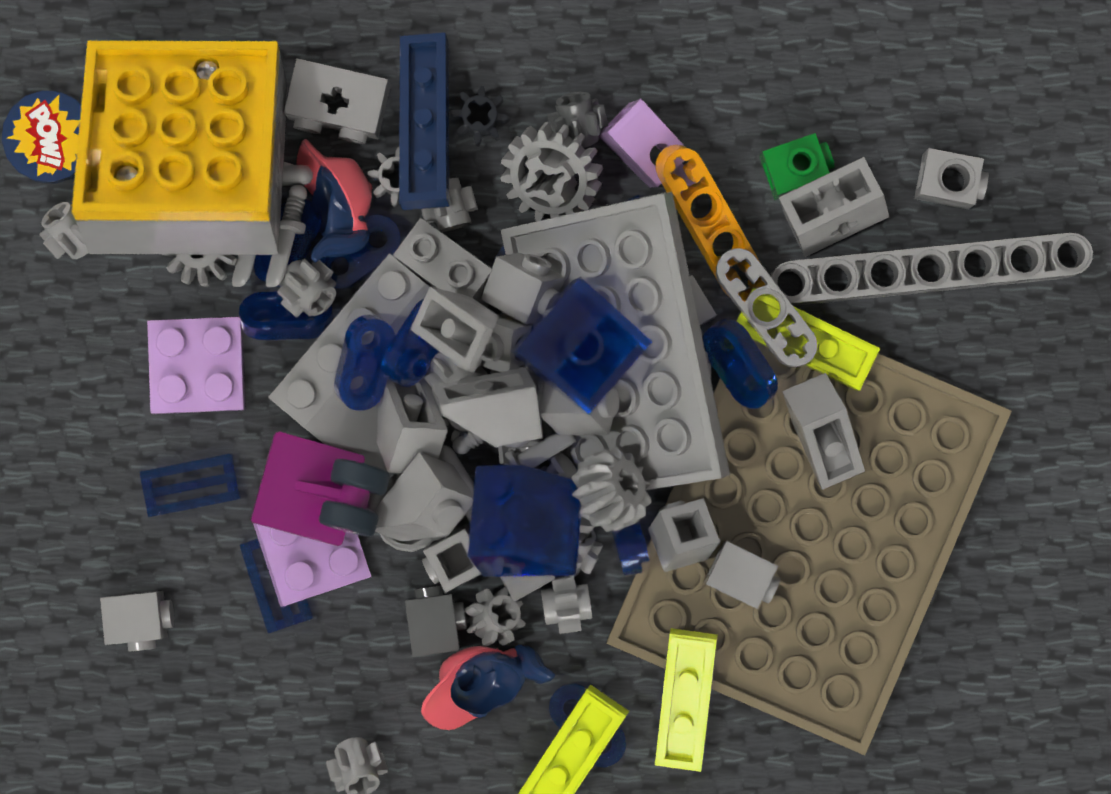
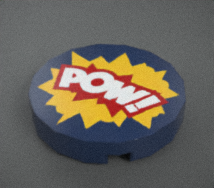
[2,90,82,184]

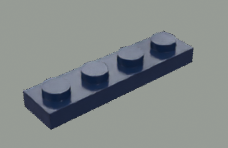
[399,32,449,210]

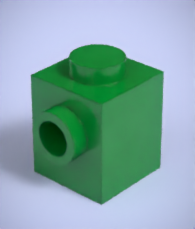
[759,133,835,200]

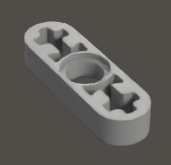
[716,248,817,367]

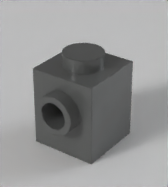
[405,585,467,657]

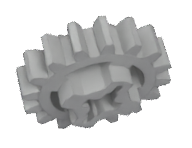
[500,122,603,221]

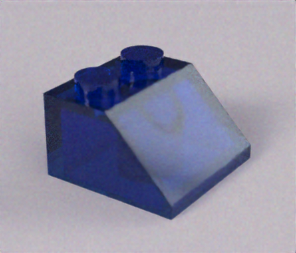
[510,277,653,415]
[467,465,582,577]

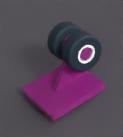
[251,432,390,546]

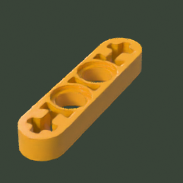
[655,145,766,301]

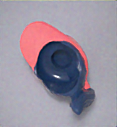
[297,139,372,262]
[421,645,555,730]

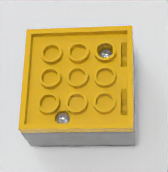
[72,41,288,255]

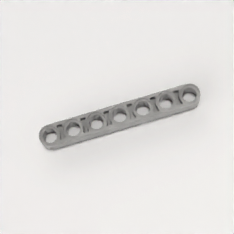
[770,233,1093,306]

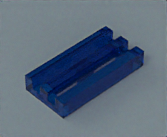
[139,453,241,517]
[239,539,313,633]

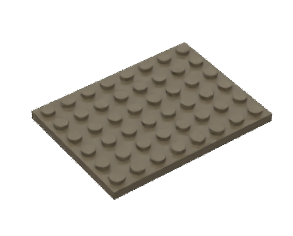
[606,334,1012,755]

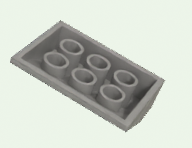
[268,253,483,471]

